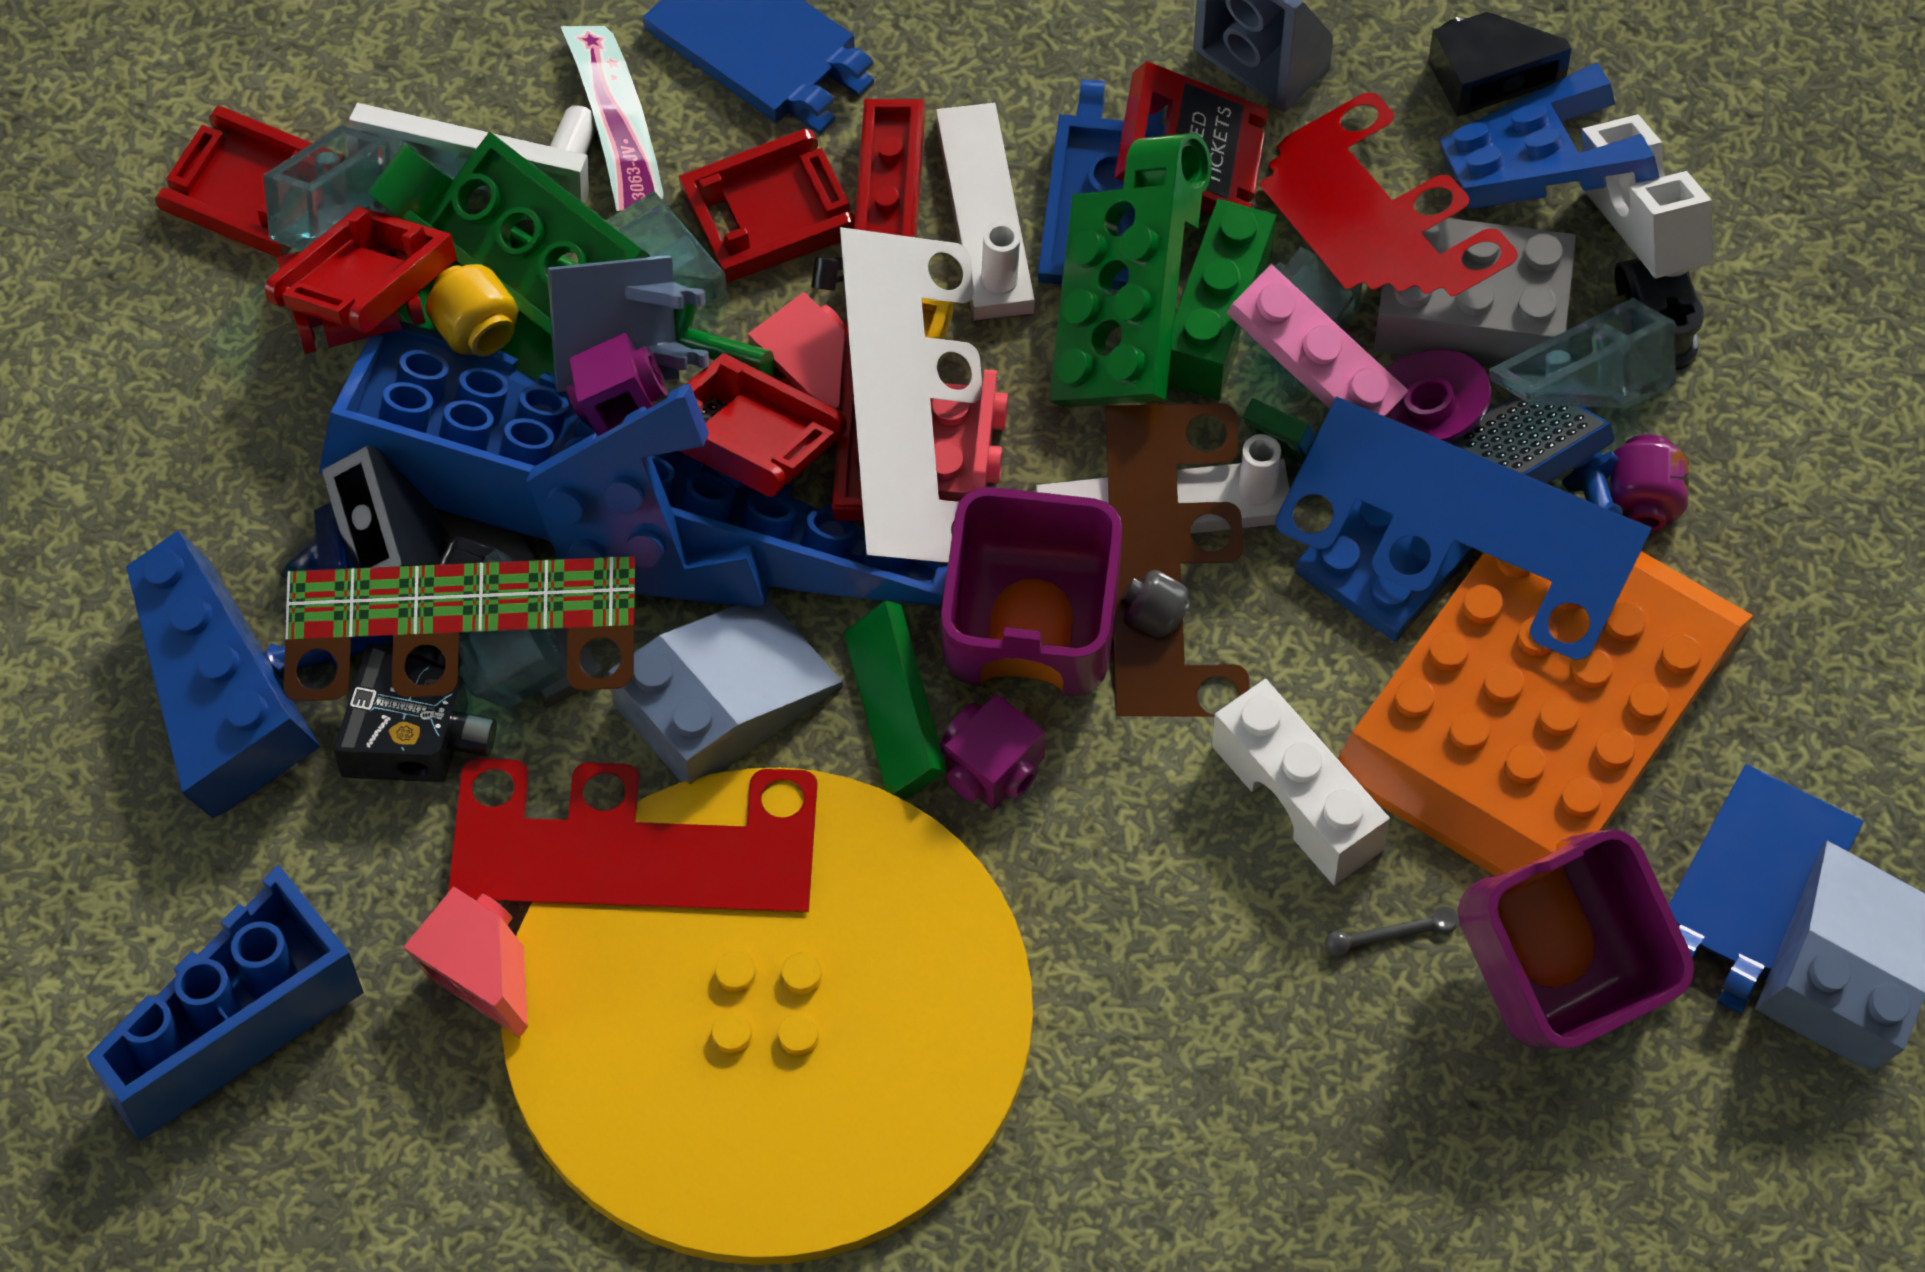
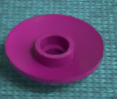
[1385,349,1492,443]

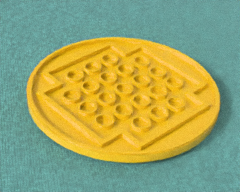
[501,767,1033,1265]

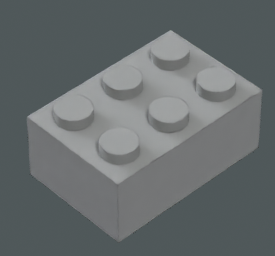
[1373,218,1576,375]

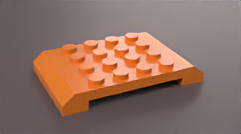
[1338,551,1753,876]

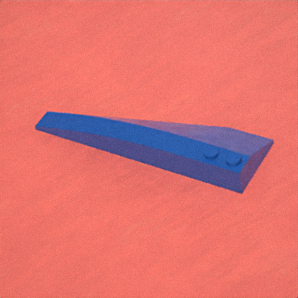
[319,321,948,605]

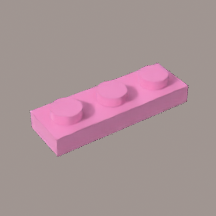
[1226,264,1409,416]

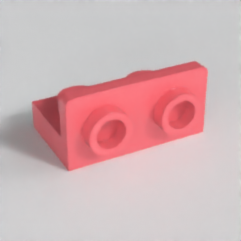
[930,369,1008,502]

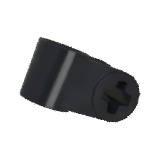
[1614,258,1705,371]

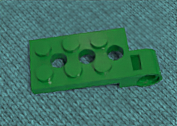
[368,131,651,336]
[1049,133,1212,407]

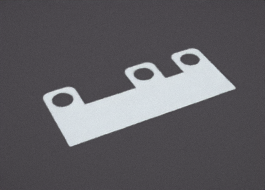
[840,227,982,563]

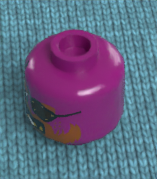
[1607,434,1689,532]

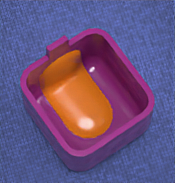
[941,487,1122,696]
[1457,829,1694,1049]

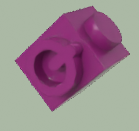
[566,333,668,436]
[939,693,1045,810]

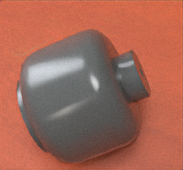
[1121,570,1190,638]

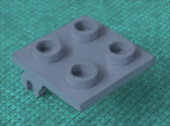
[547,255,709,392]

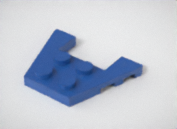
[1439,63,1660,209]
[526,384,770,607]

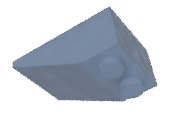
[1193,0,1333,112]
[608,597,843,784]
[1755,841,1925,1071]

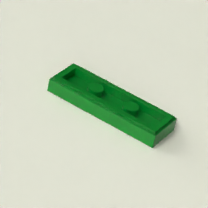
[844,601,947,800]

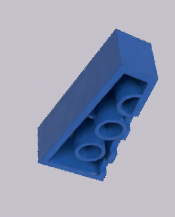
[126,530,321,819]
[86,864,364,1142]

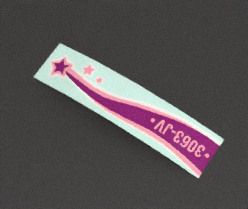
[560,26,664,211]

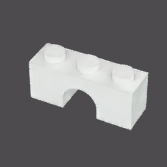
[1582,114,1713,278]
[1212,678,1390,885]

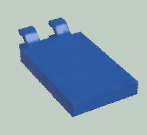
[643,0,874,135]
[1038,79,1165,290]
[1669,763,1864,1014]

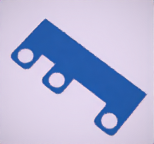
[1275,396,1652,660]

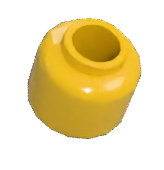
[426,264,518,357]

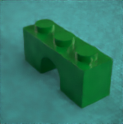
[1167,199,1277,400]

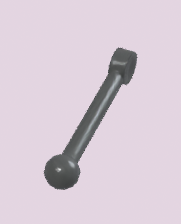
[1325,907,1458,957]

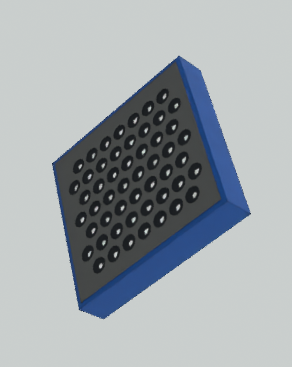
[1449,382,1615,483]

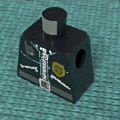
[334,643,497,782]

